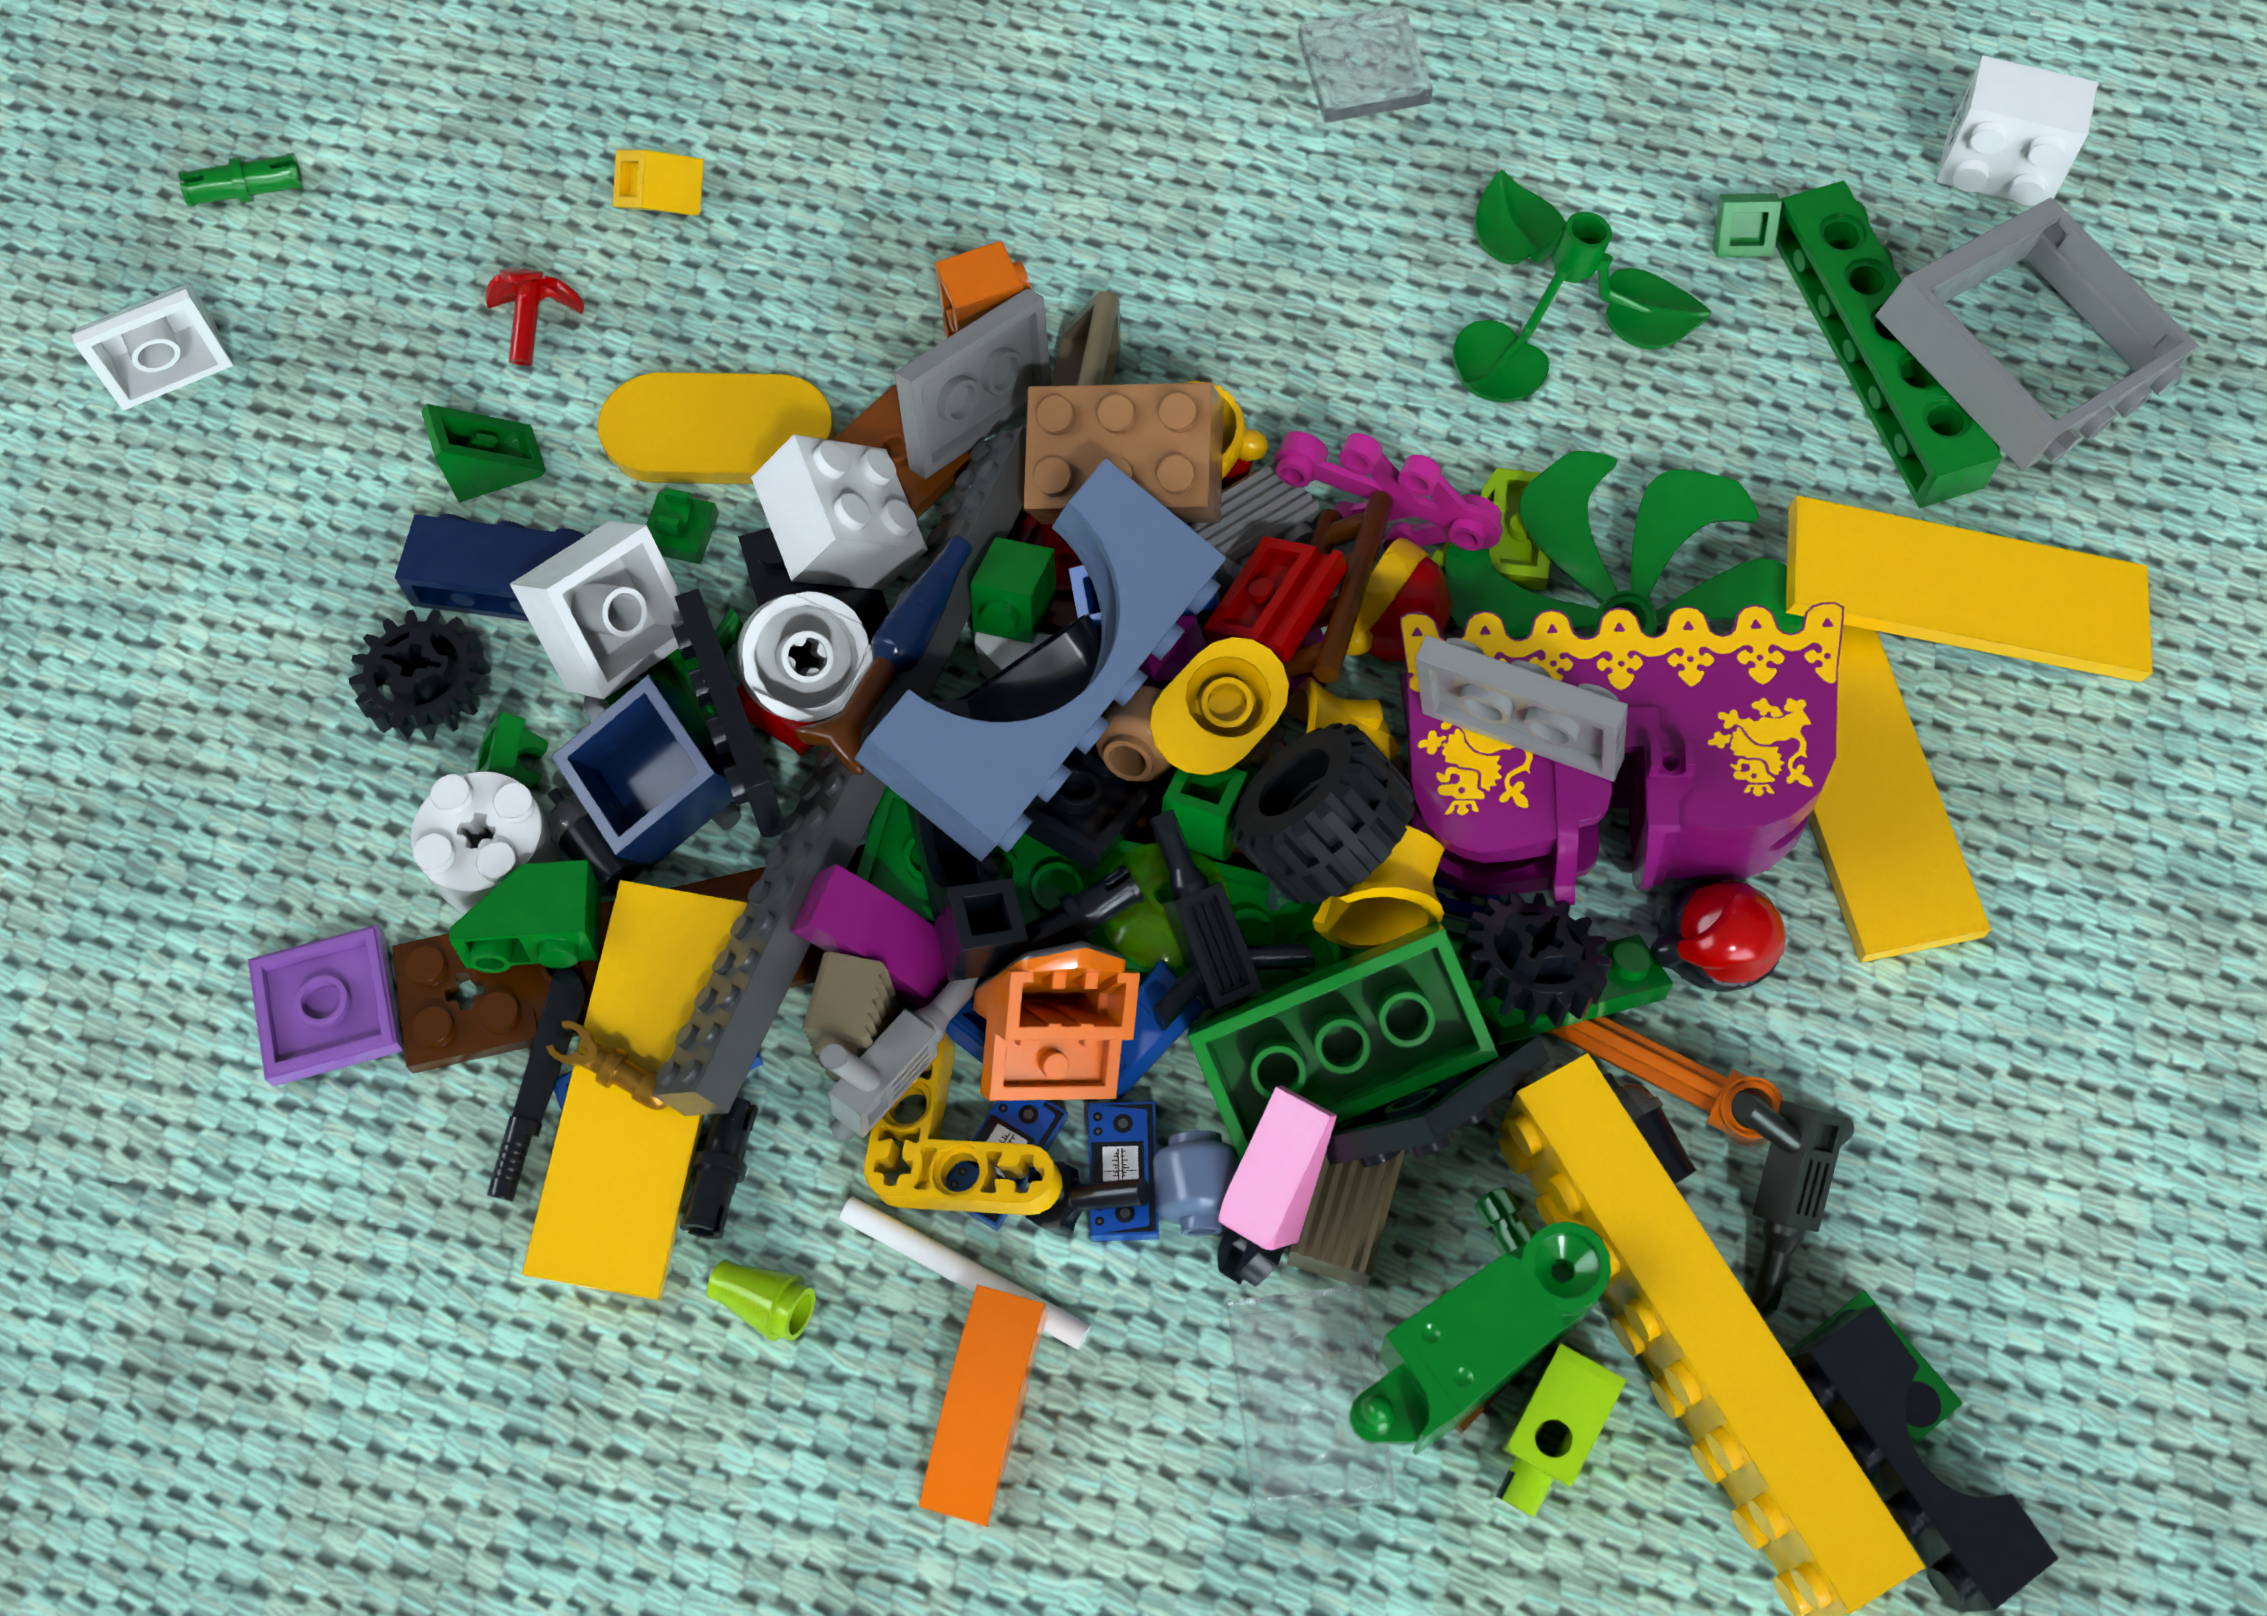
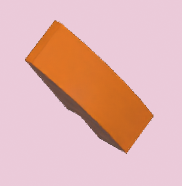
[919,1285,1048,1528]

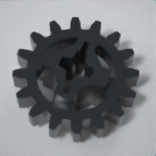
[348,609,491,741]
[1459,892,1612,1026]

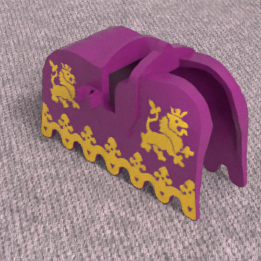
[1400,602,1844,905]

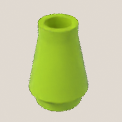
[707,1259,816,1341]

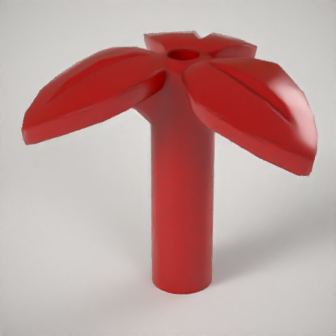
[485,267,584,366]

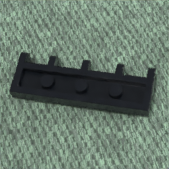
[671,588,785,838]

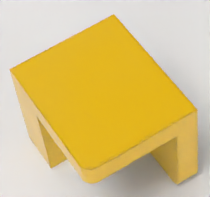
[613,150,704,216]

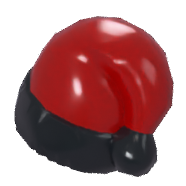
[1650,880,1787,992]

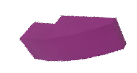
[790,864,949,1009]

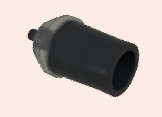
[548,788,644,896]
[1604,1072,1697,1184]

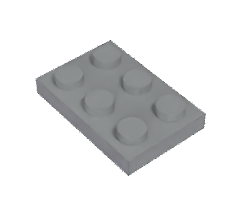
[894,288,1051,479]
[1415,635,1628,782]

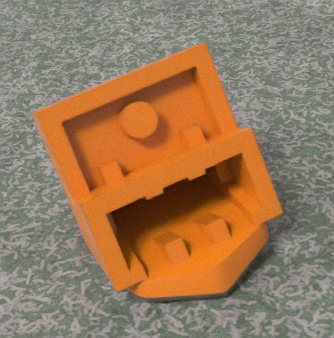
[973,941,1140,1101]

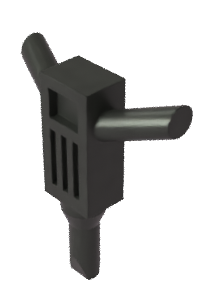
[1731,1092,1854,1311]

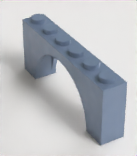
[854,458,1227,862]

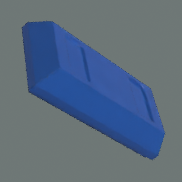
[1116,960,1206,1100]

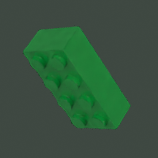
[1187,921,1499,1161]

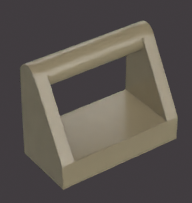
[1051,291,1121,386]

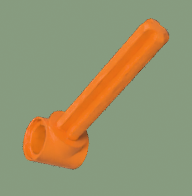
[1546,1016,1784,1146]

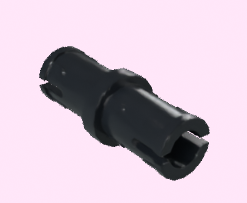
[1022,864,1146,955]
[679,1097,759,1239]

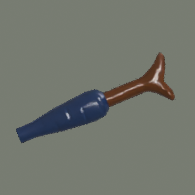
[795,536,973,775]

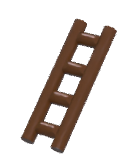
[1276,491,1393,684]

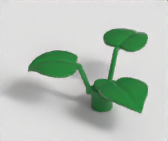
[1452,170,1711,403]

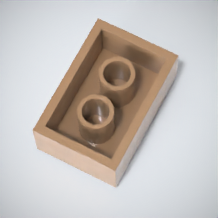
[1024,382,1224,524]

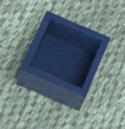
[551,675,734,867]

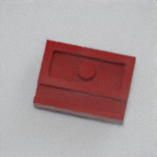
[1203,536,1348,663]

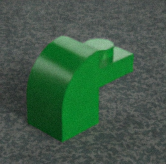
[1161,758,1263,861]

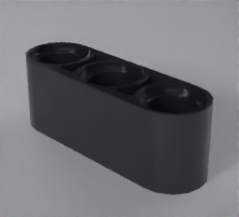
[959,614,1102,722]

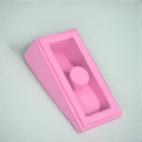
[1218,1086,1337,1250]

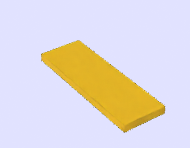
[1786,495,2153,683]
[1808,624,1991,963]
[522,880,748,1301]

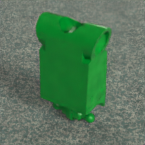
[1349,1222,1611,1456]

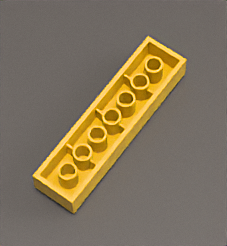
[1498,1053,1926,1616]

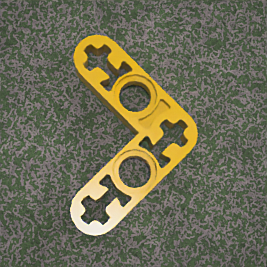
[864,1031,1062,1215]

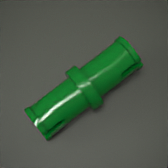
[178,152,303,208]

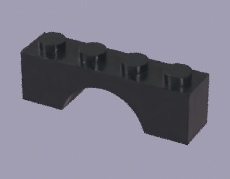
[905,699,1029,982]
[1788,1304,2059,1612]

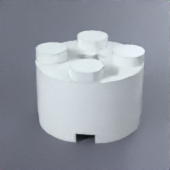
[736,591,873,722]
[411,772,560,914]

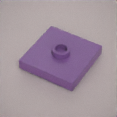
[248,925,404,1086]

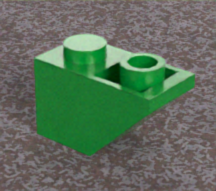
[449,860,602,973]

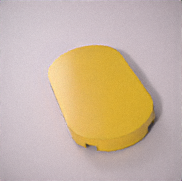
[597,372,834,484]

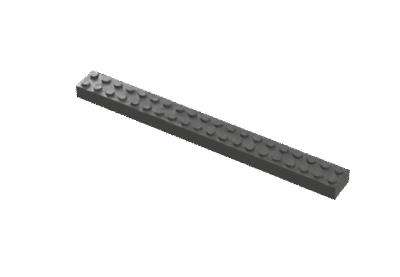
[652,426,1027,1116]

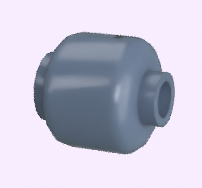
[1153,1130,1241,1237]

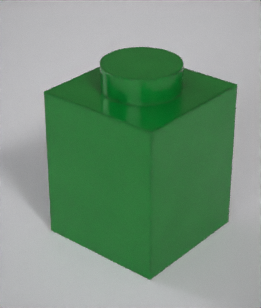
[970,537,1056,644]

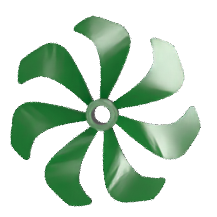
[1445,451,1804,639]

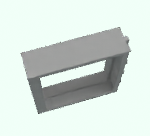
[1875,197,2199,471]

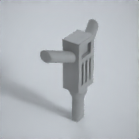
[819,977,981,1141]

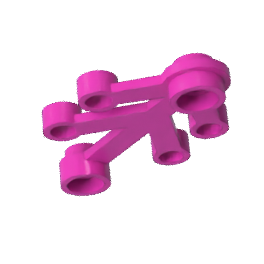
[1274,431,1503,551]

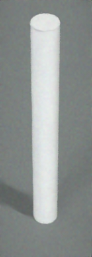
[840,1196,1091,1350]

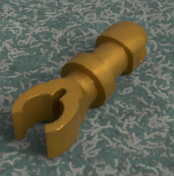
[546,1021,668,1110]

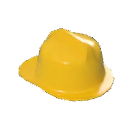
[1150,637,1289,776]

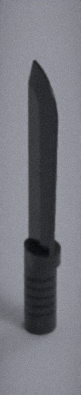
[487,967,585,1202]

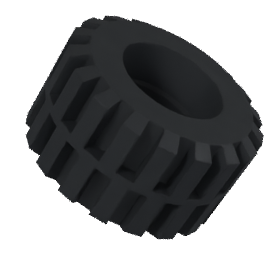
[1230,723,1415,905]

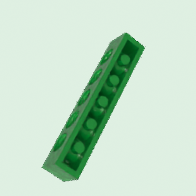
[1775,180,2003,508]

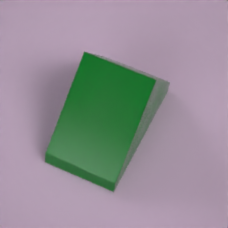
[421,404,546,503]

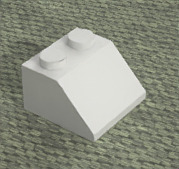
[71,282,233,411]

